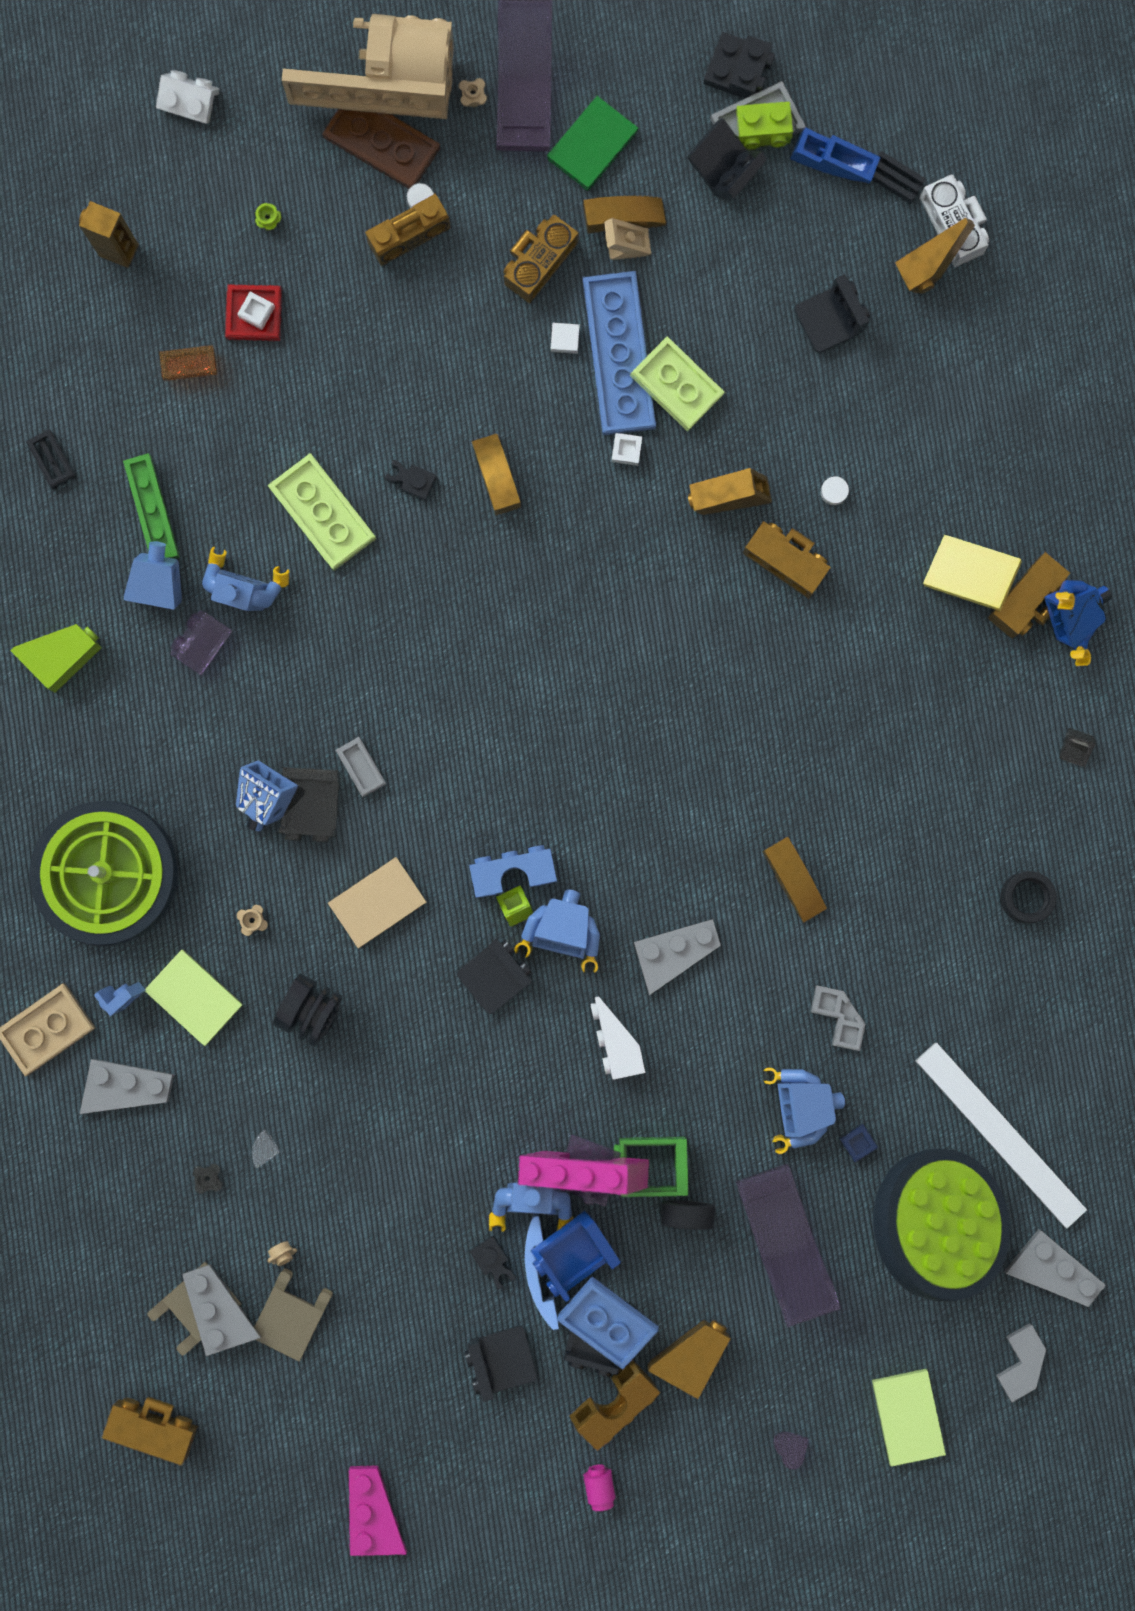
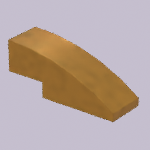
[583,196,666,234]
[472,434,521,516]
[762,837,827,923]

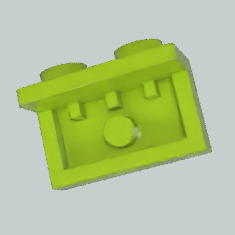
[736,101,793,150]

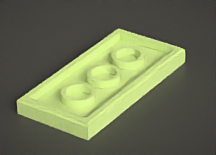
[268,453,376,571]

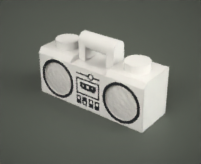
[920,175,989,267]

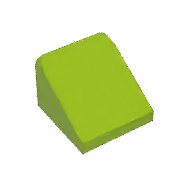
[496,885,534,926]

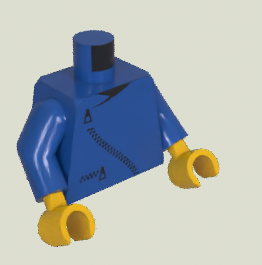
[1044,580,1112,666]

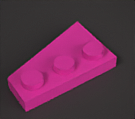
[349,1466,407,1556]

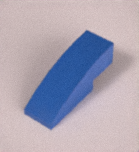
[790,127,880,183]

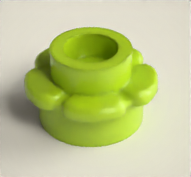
[255,203,281,230]

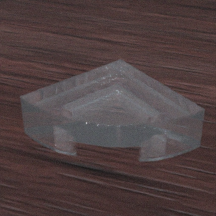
[252,1129,281,1169]

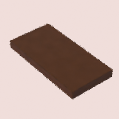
[322,109,441,189]

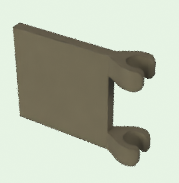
[147,1261,242,1356]
[254,1268,333,1361]

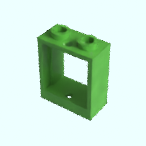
[614,1136,688,1197]

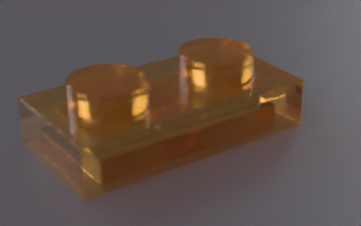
[159,345,217,381]

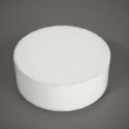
[407,184,433,208]
[821,477,849,505]

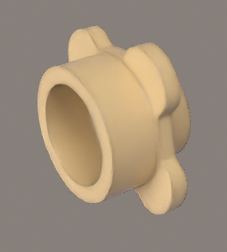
[459,78,487,107]
[237,905,268,936]
[267,1241,297,1266]

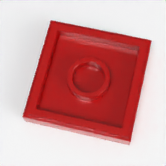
[225,285,282,341]

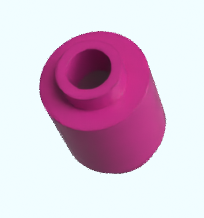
[584,1465,616,1511]

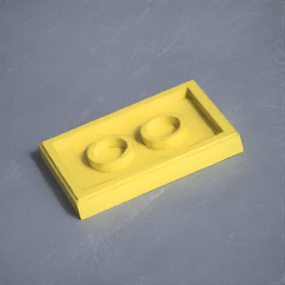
[923,535,1022,611]

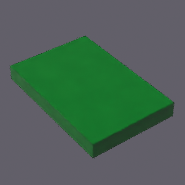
[547,96,638,191]

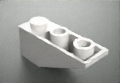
[591,996,645,1080]

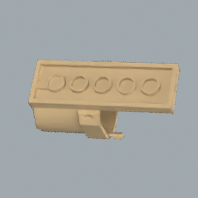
[282,14,454,119]

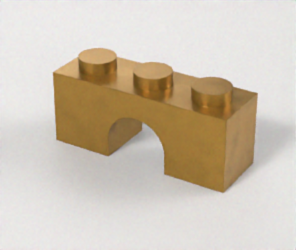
[569,1359,660,1451]

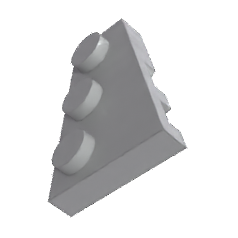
[710,82,806,138]
[634,919,721,995]
[80,1059,174,1114]
[1004,1229,1106,1307]
[182,1264,261,1356]

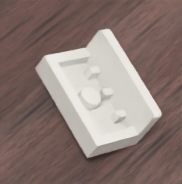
[156,70,219,123]

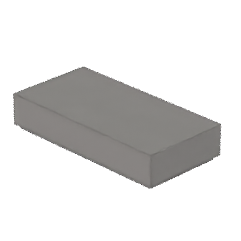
[336,737,386,798]

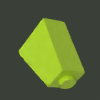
[10,624,102,693]

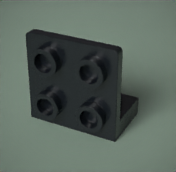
[687,119,767,199]

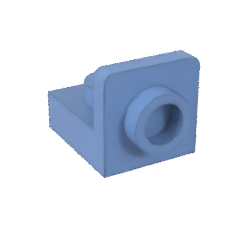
[94,982,146,1016]

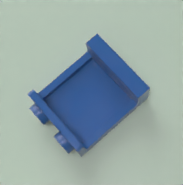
[530,1211,621,1302]

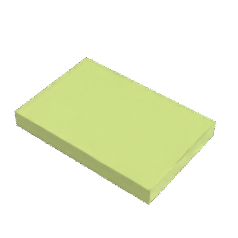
[630,336,725,432]
[145,950,243,1046]
[872,1369,946,1466]

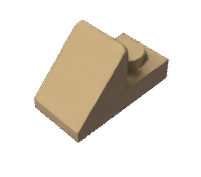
[604,218,651,260]

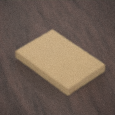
[328,857,427,949]
[0,983,96,1076]

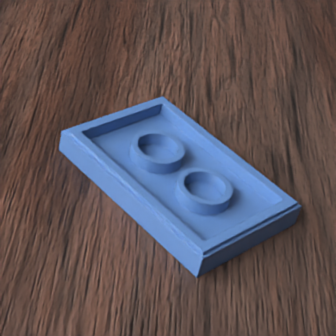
[557,1277,658,1369]

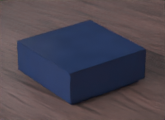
[839,1124,878,1163]

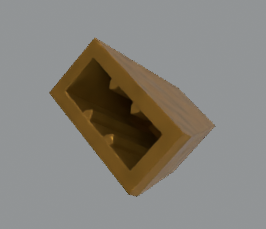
[688,468,772,515]
[647,1320,730,1399]

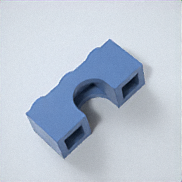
[469,845,557,898]

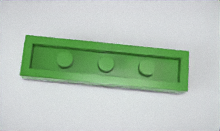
[123,453,180,559]

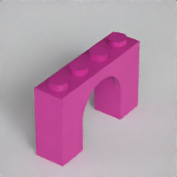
[518,1151,649,1195]

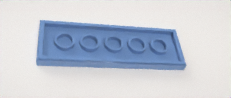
[583,271,656,436]

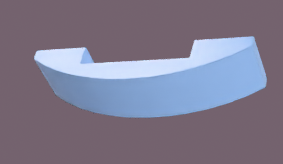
[525,1214,559,1330]

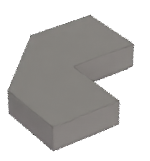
[810,985,865,1051]
[996,1323,1046,1402]

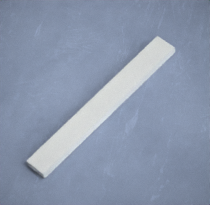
[915,1043,1087,1228]

